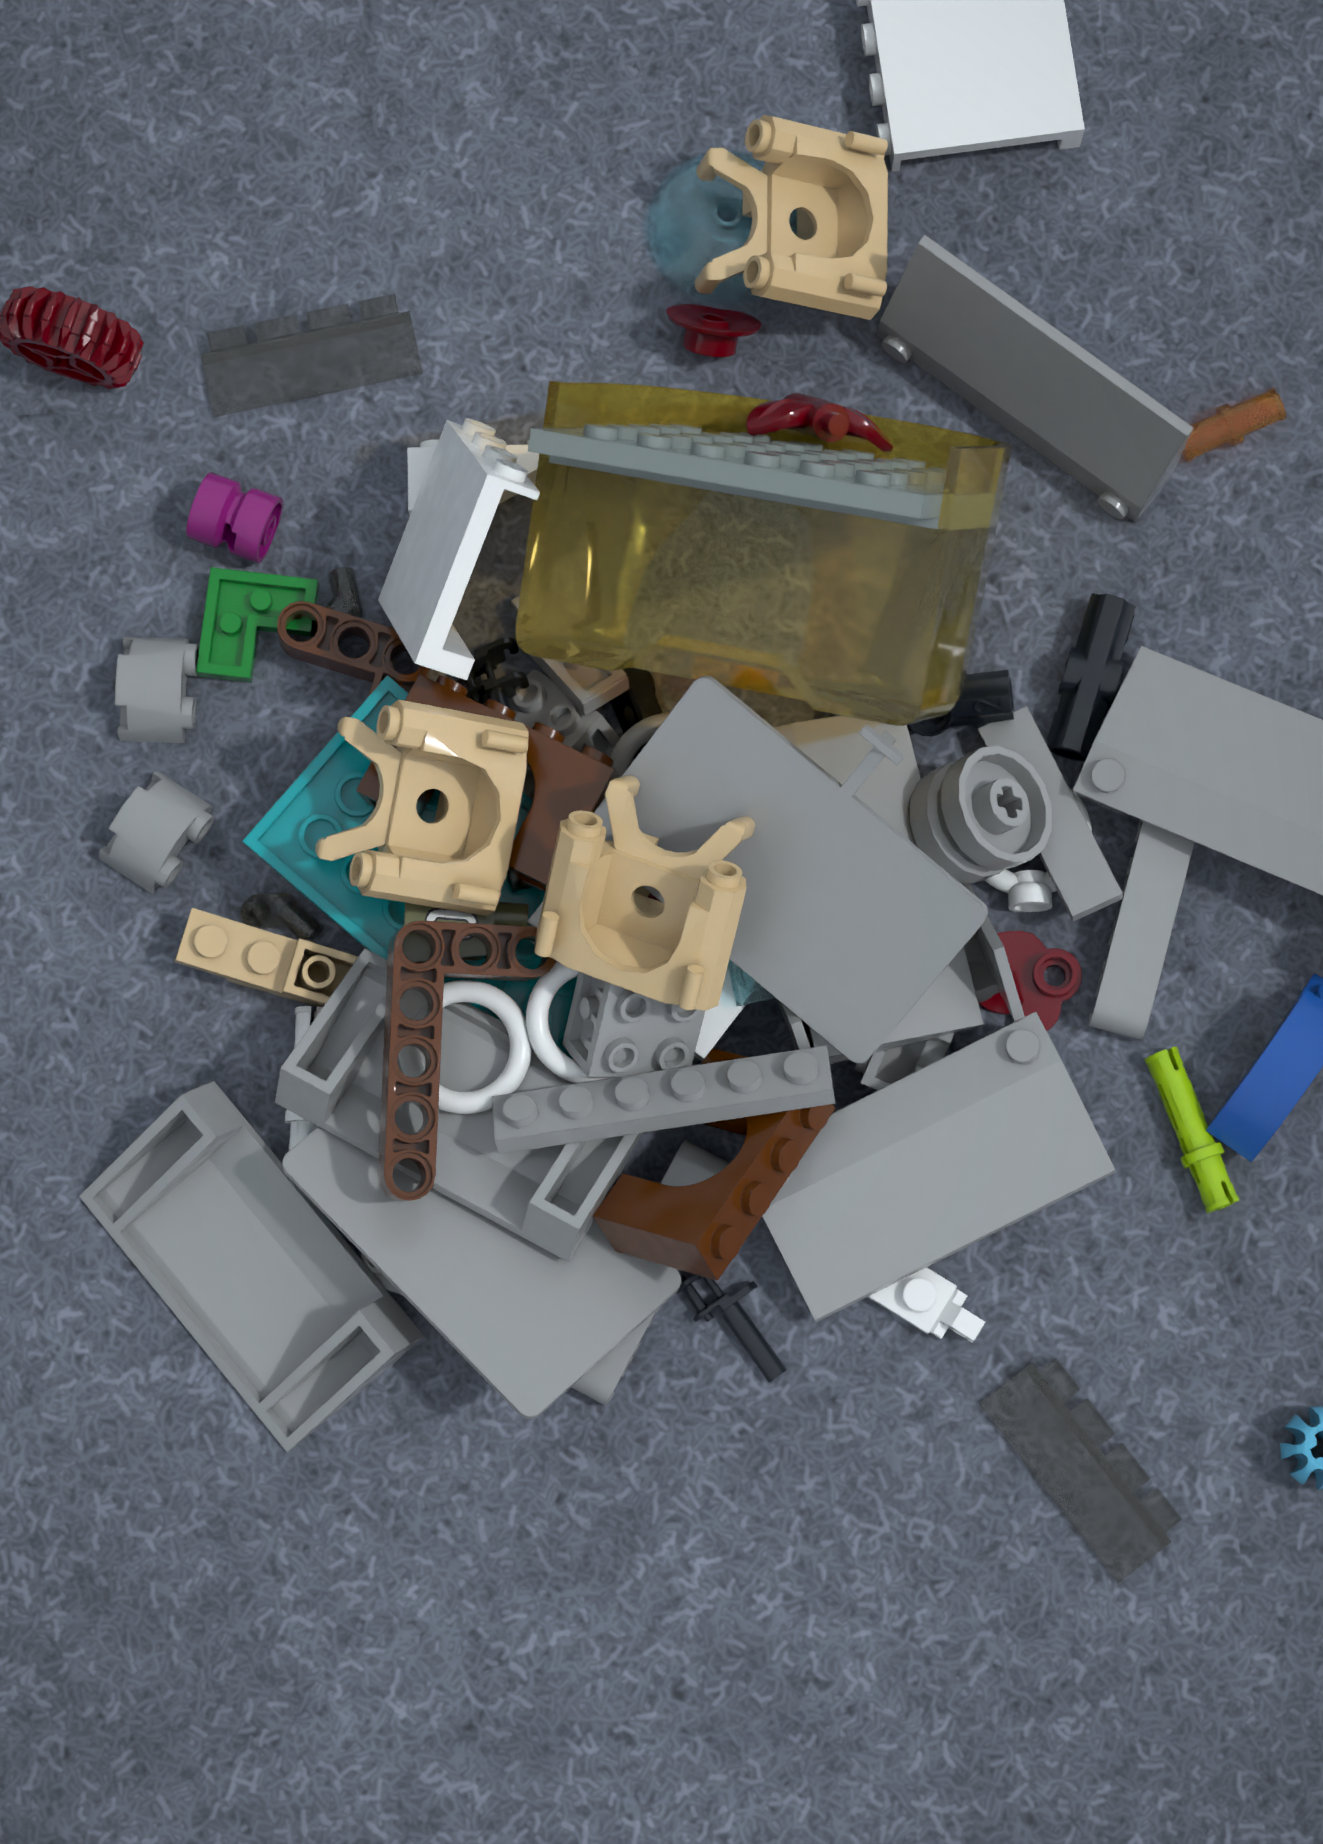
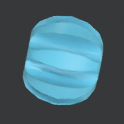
[1280,1406,1323,1490]

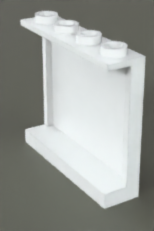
[856,0,1085,172]
[378,418,540,680]

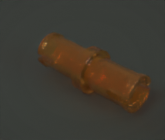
[1182,387,1287,462]

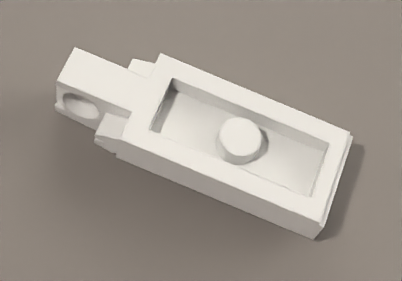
[868,1267,985,1342]

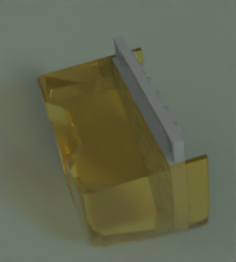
[515,381,1012,726]

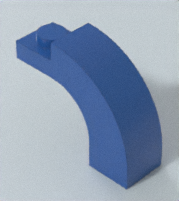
[1206,973,1323,1163]

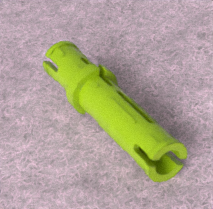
[1144,1046,1240,1214]

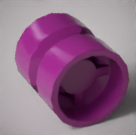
[186,472,283,564]

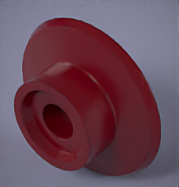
[666,304,762,357]

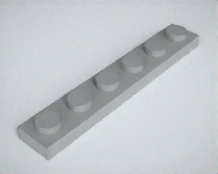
[492,1045,835,1154]

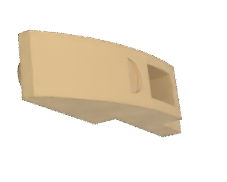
[175,908,358,1007]

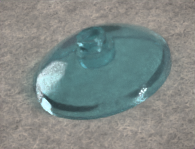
[648,150,797,304]

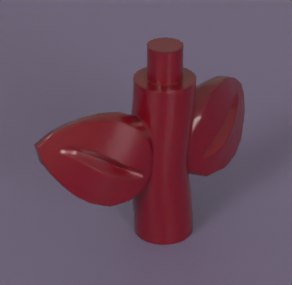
[746,393,893,452]

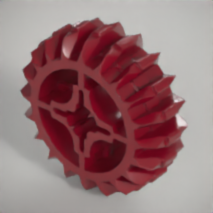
[0,286,144,389]

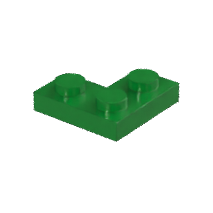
[196,567,320,683]

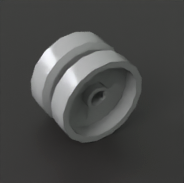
[910,745,1052,884]

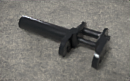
[456,637,529,720]
[675,1274,787,1383]

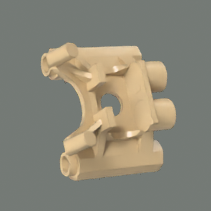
[694,115,888,320]
[315,699,529,916]
[534,775,756,1011]

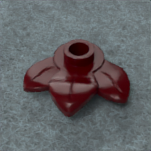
[978,931,1082,1031]

